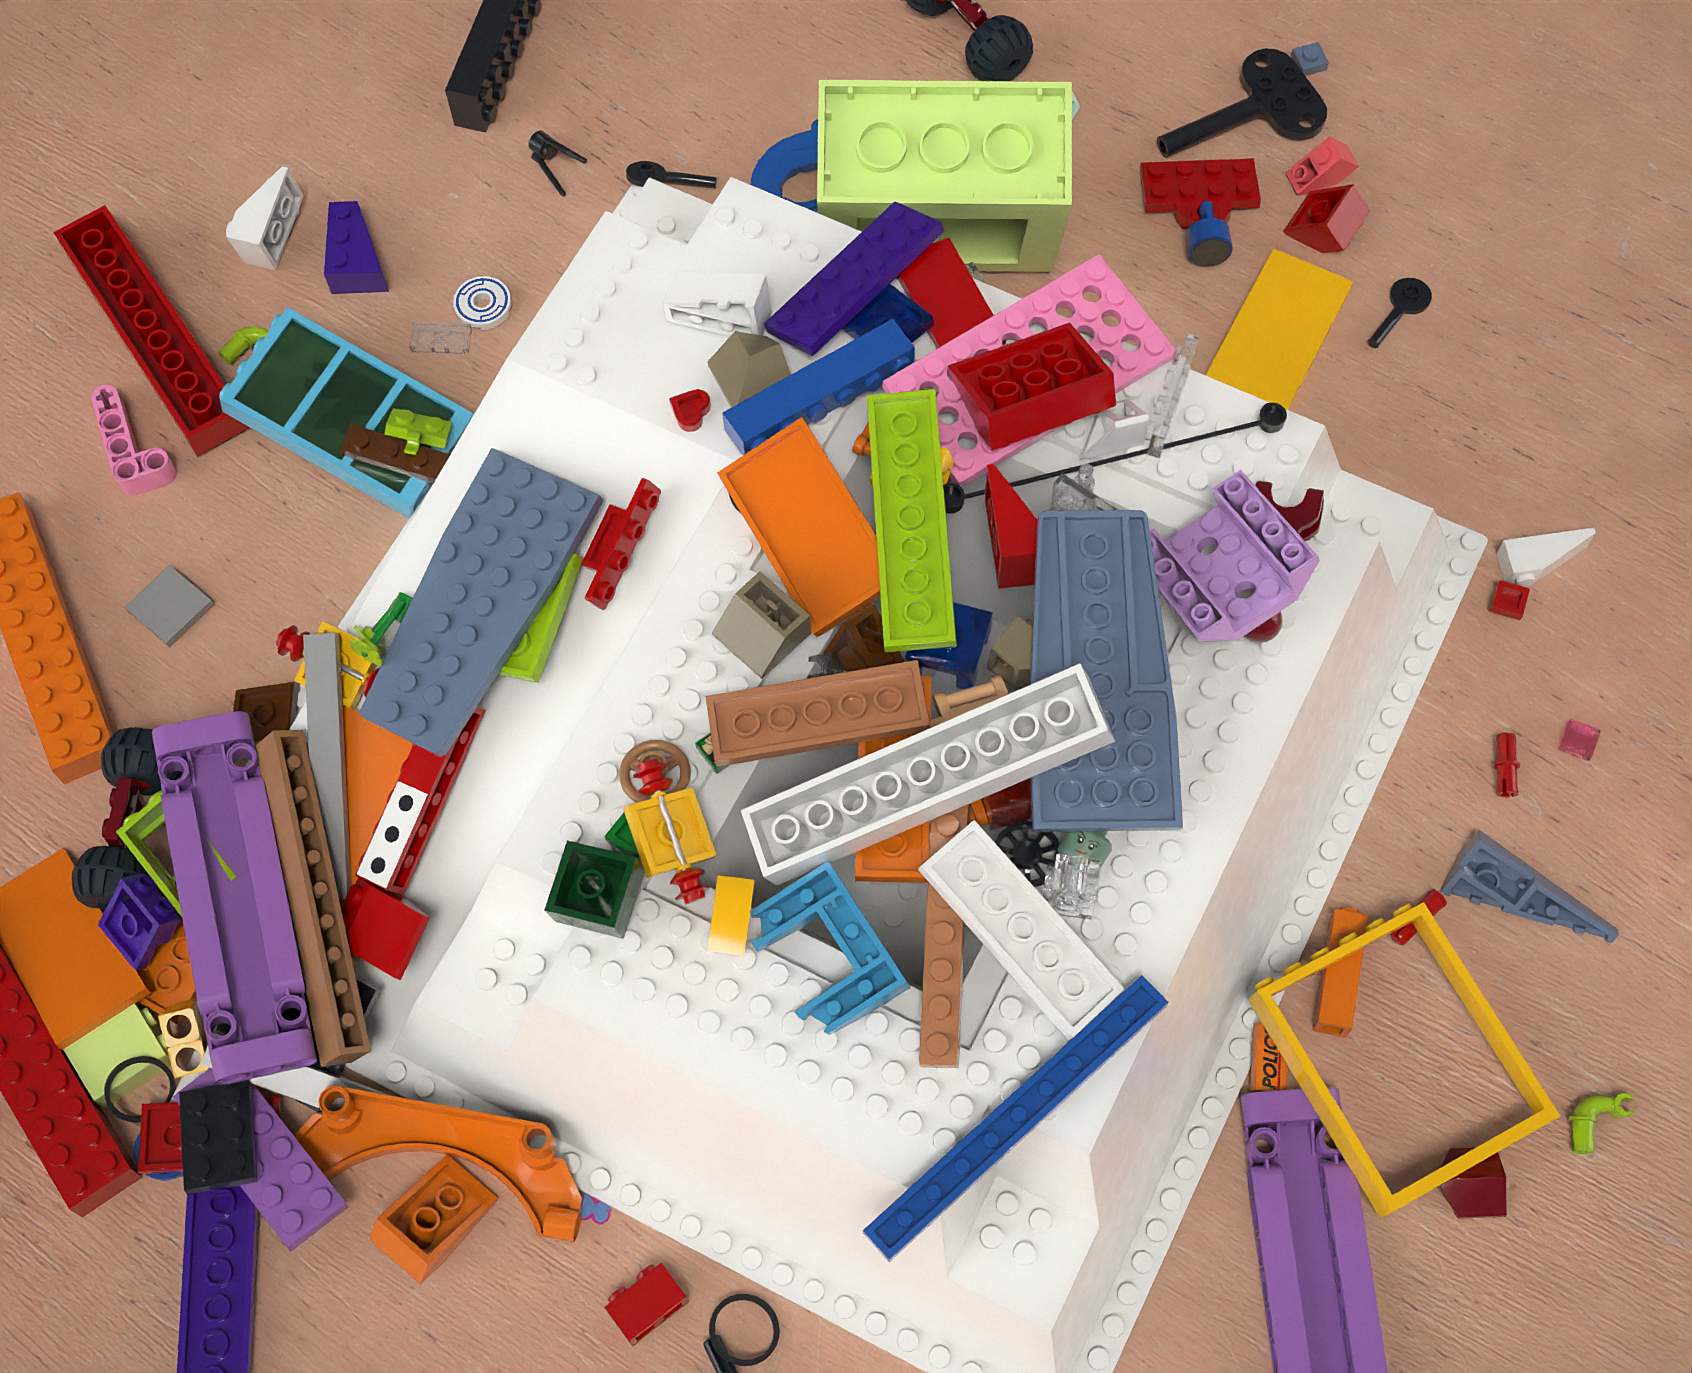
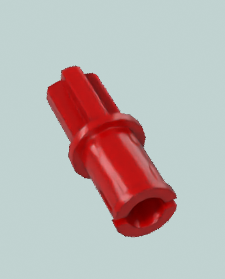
[1494,732,1520,797]
[1390,889,1447,945]

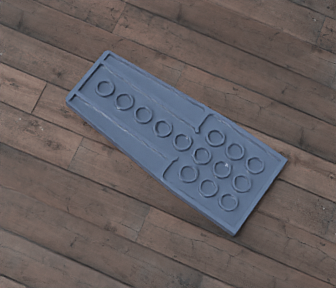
[360,448,604,757]
[1030,510,1183,832]

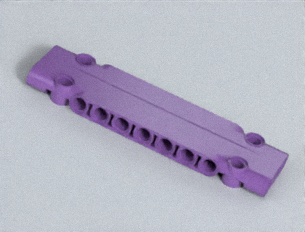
[152,711,317,1085]
[1240,1087,1388,1373]

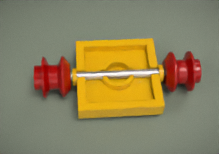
[276,621,382,709]
[623,759,717,905]

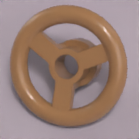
[619,740,691,803]

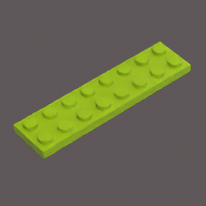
[867,389,956,652]

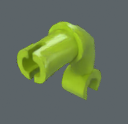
[218,326,291,365]
[1569,1093,1635,1154]

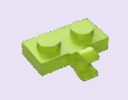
[385,408,452,455]

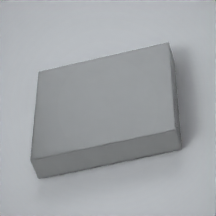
[124,565,214,647]

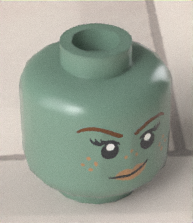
[1057,831,1112,877]

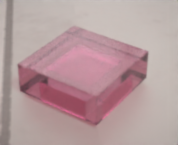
[1558,719,1601,761]

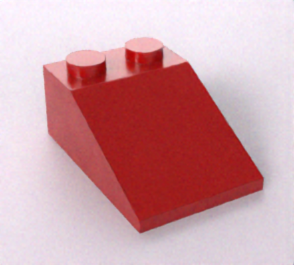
[984,464,1038,589]
[342,877,430,980]

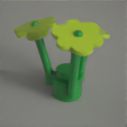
[349,592,413,666]

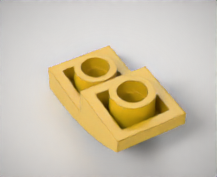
[707,875,754,955]

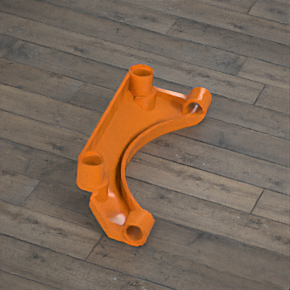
[294,1085,584,1242]

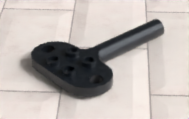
[1157,48,1327,158]

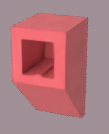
[1286,136,1359,196]

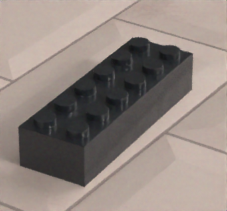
[445,0,541,133]

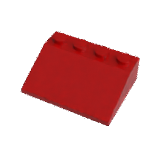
[948,322,1116,451]

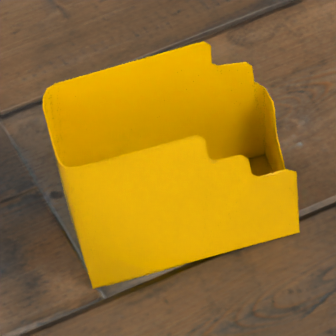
[158,998,210,1078]

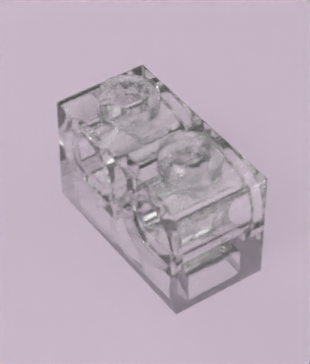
[1042,854,1102,920]

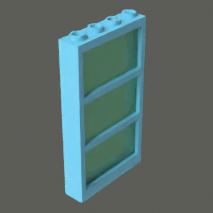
[219,307,474,519]

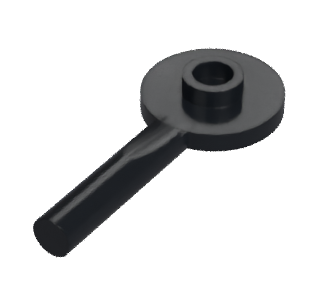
[626,161,717,189]
[1368,278,1432,348]

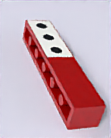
[355,707,486,895]

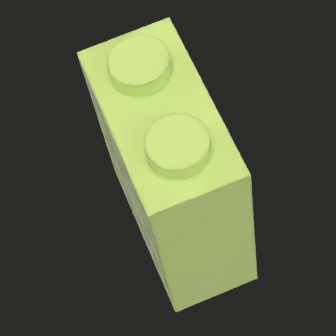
[63,1003,171,1109]

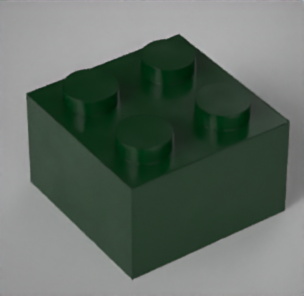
[544,840,645,939]

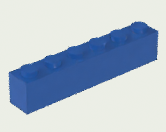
[722,319,915,455]

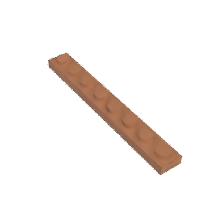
[919,804,970,1068]

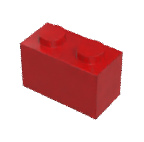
[604,1263,689,1347]

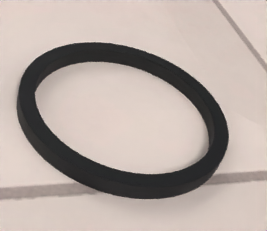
[104,1056,176,1123]
[709,1294,780,1366]

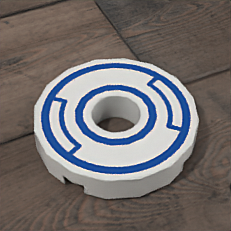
[453,276,512,330]

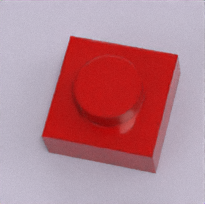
[1490,580,1530,620]

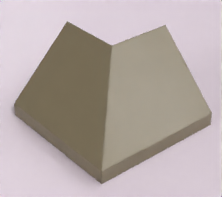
[707,331,791,408]

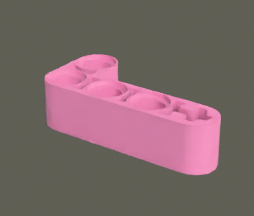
[91,385,177,495]

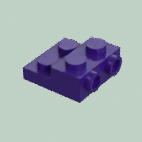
[98,873,181,971]

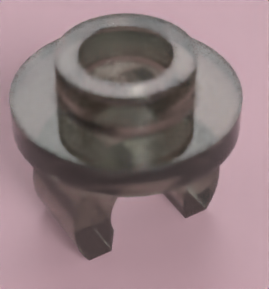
[807,652,844,679]

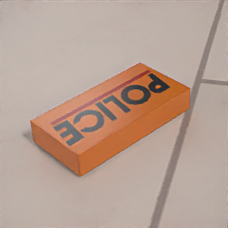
[1250,1022,1288,1092]

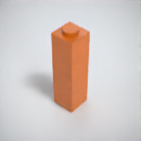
[1313,907,1369,1038]

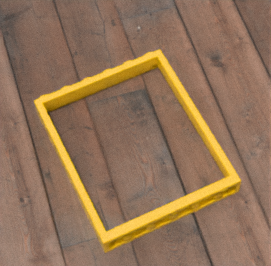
[1248,902,1560,1219]

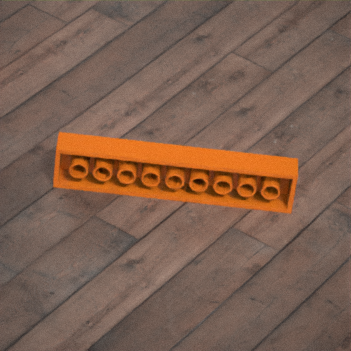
[0,492,115,784]

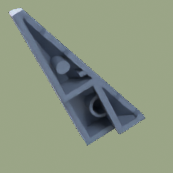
[1441,829,1619,943]

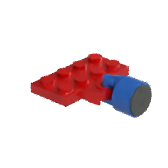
[1140,158,1261,267]

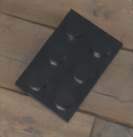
[179,1080,258,1195]

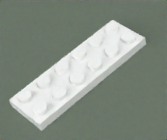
[918,820,1125,1040]

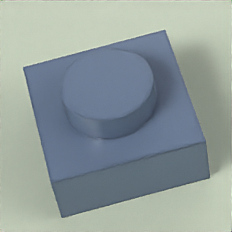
[1291,42,1329,76]

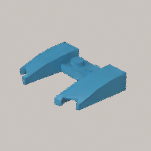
[750,861,910,1035]

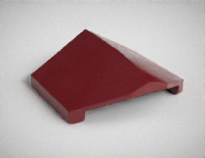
[1440,1147,1507,1219]

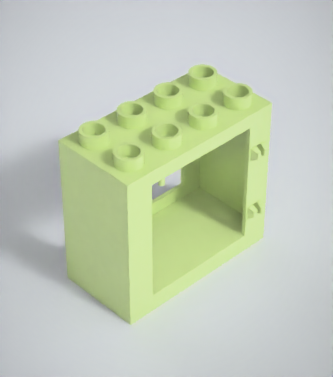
[817,80,1072,272]

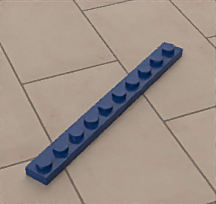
[863,975,1169,1263]

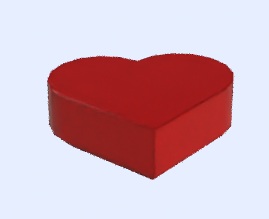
[669,389,711,432]

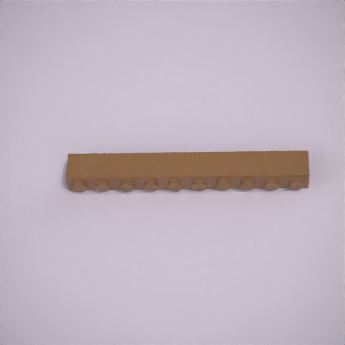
[255,730,371,1067]

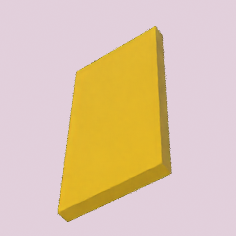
[1205,248,1354,410]

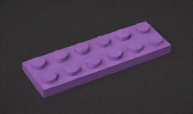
[172,1068,348,1252]

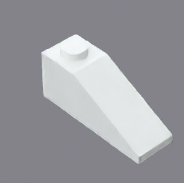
[1496,527,1596,587]

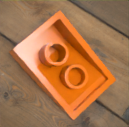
[370,1154,498,1285]

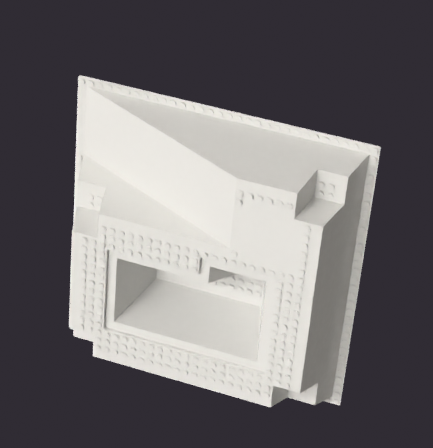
[160,177,1488,1373]

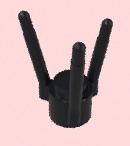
[528,130,587,196]

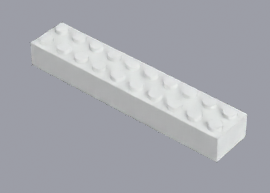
[740,664,1115,885]

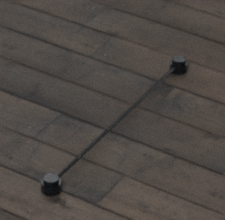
[943,402,1287,514]

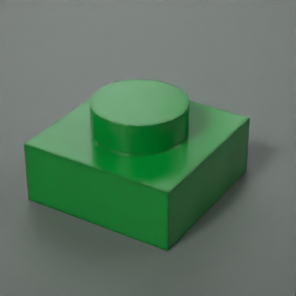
[604,812,639,858]

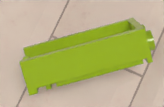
[116,790,237,917]

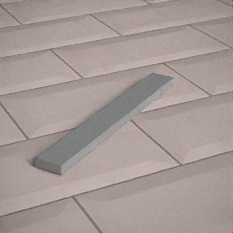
[303,632,351,900]

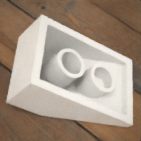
[226,166,304,271]

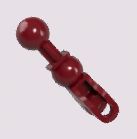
[1244,480,1324,643]

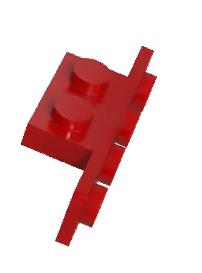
[581,478,661,611]

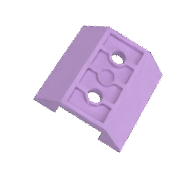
[1150,470,1320,642]

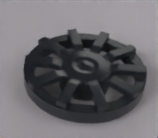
[995,821,1061,887]

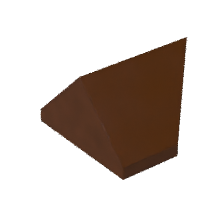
[817,603,905,672]

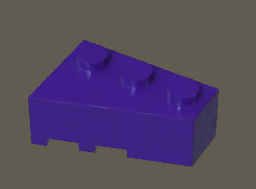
[324,201,389,294]

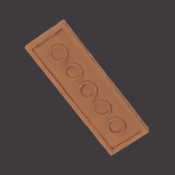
[705,660,930,767]

